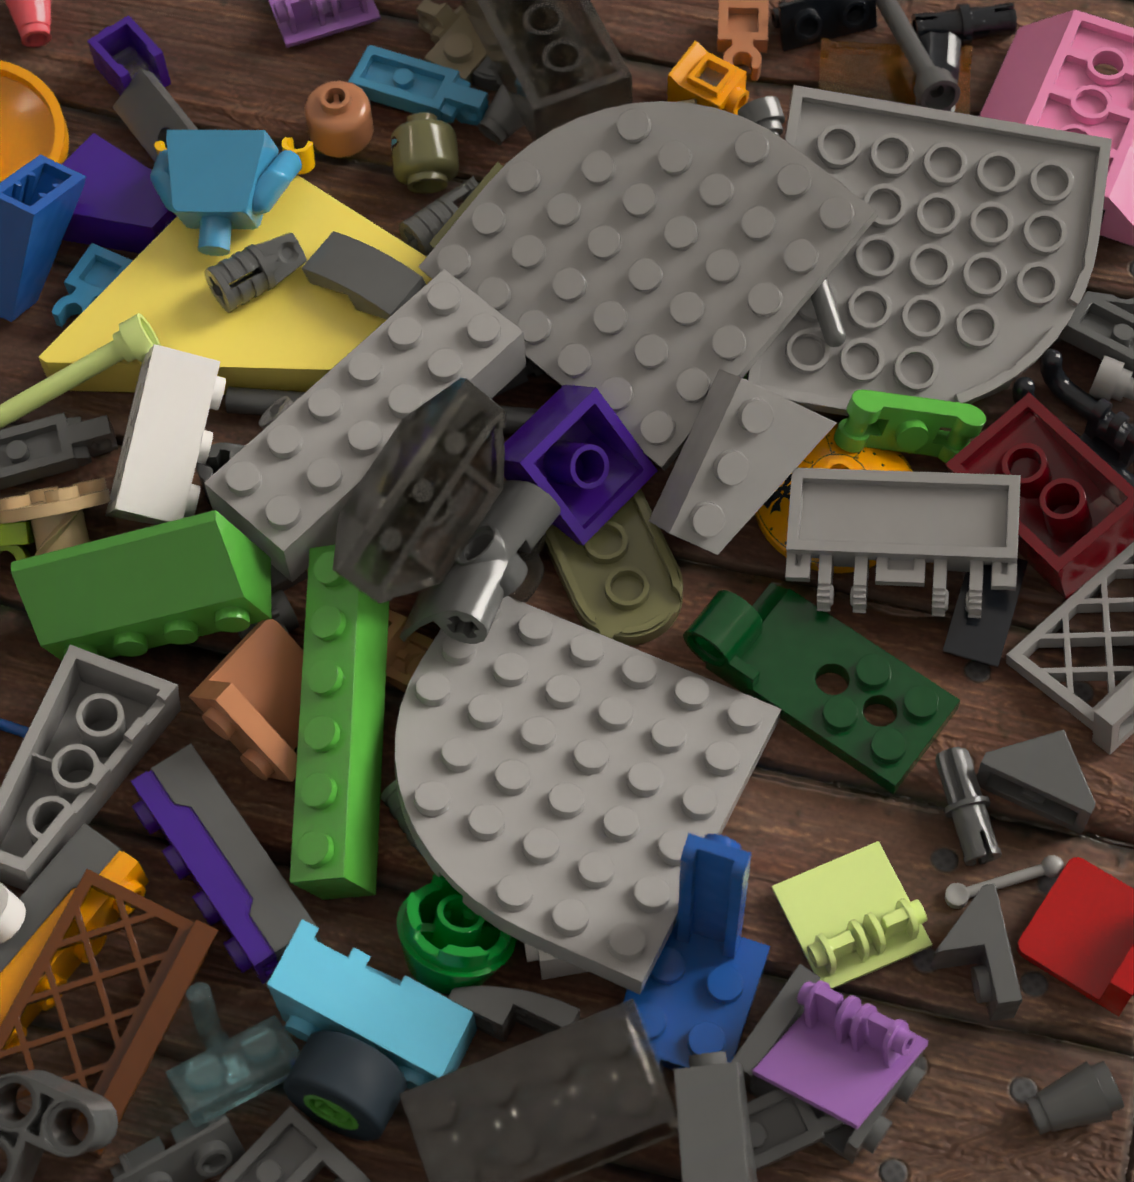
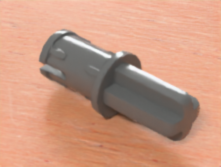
[935,747,1002,866]

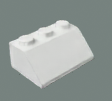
[105,344,226,525]

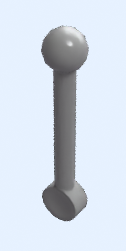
[945,855,1064,909]

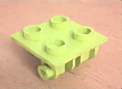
[771,841,933,989]

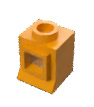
[667,41,749,115]

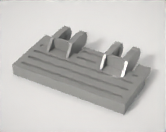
[785,468,1021,618]

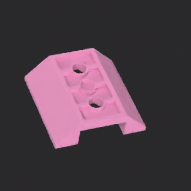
[980,10,1134,246]

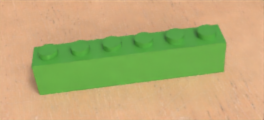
[290,541,391,900]

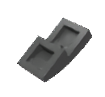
[301,231,426,320]
[448,986,581,1047]

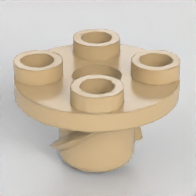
[0,478,111,556]

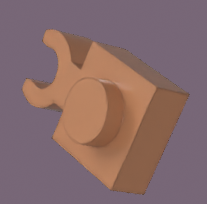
[717,0,769,81]

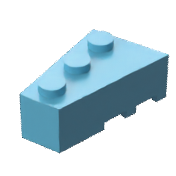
[267,919,477,1095]

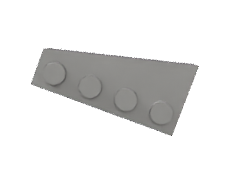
[0,645,181,891]

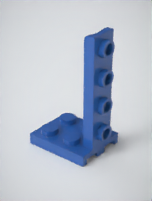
[609,833,770,1070]

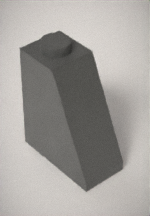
[674,1052,758,1182]

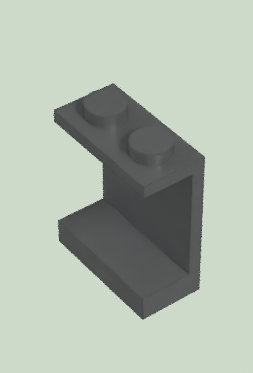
[731,964,926,1164]

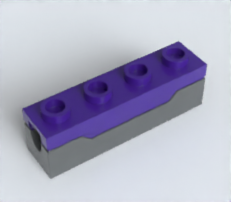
[131,743,323,984]

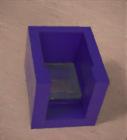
[87,15,171,95]

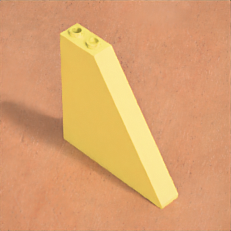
[38,175,432,395]

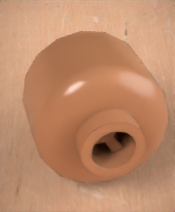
[304,81,374,158]

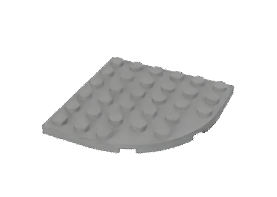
[747,85,1112,416]
[419,101,878,471]
[395,596,781,994]

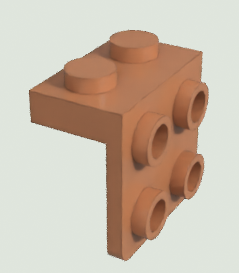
[189,619,303,782]

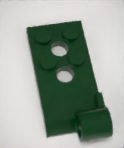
[683,582,960,794]

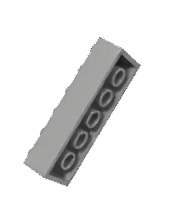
[204,269,526,582]

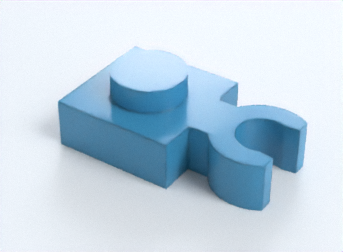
[52,243,133,327]

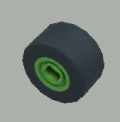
[283,1030,407,1141]

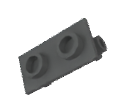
[110,1106,245,1182]

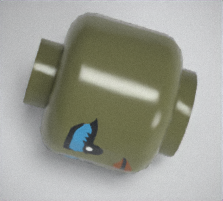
[390,113,459,194]

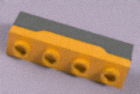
[0,823,149,1059]

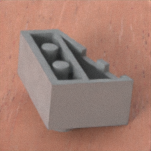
[649,369,837,555]

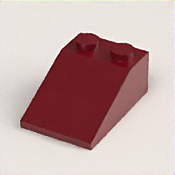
[945,393,1134,599]

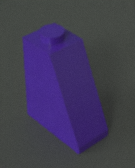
[62,133,177,253]

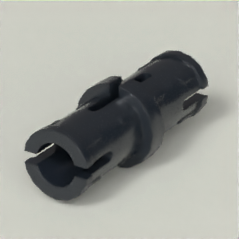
[911,2,1017,45]

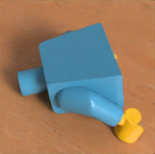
[150,130,315,256]

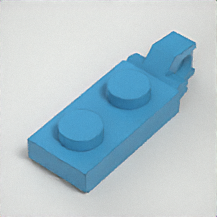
[348,45,489,126]

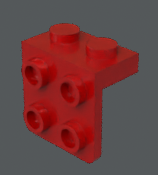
[1017,857,1134,1017]

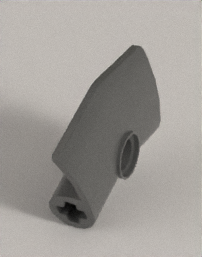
[399,480,561,644]

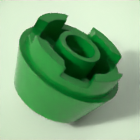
[397,874,516,994]

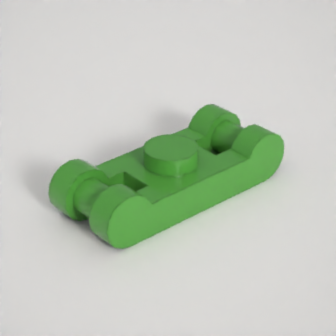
[834,390,986,463]

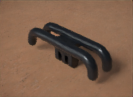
[1012,349,1134,487]

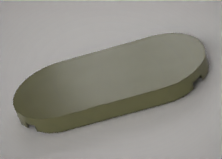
[541,488,683,646]

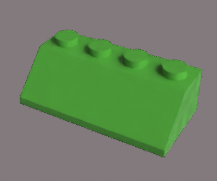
[11,510,272,661]

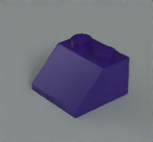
[489,385,658,545]

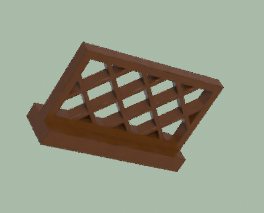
[0,869,218,1160]

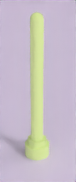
[0,313,160,429]

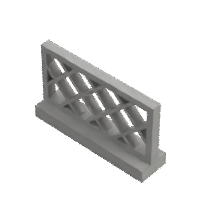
[1006,542,1134,754]

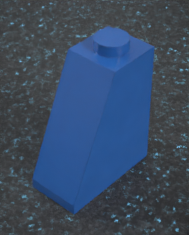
[0,154,86,322]

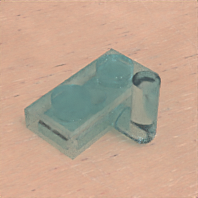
[165,982,301,1128]

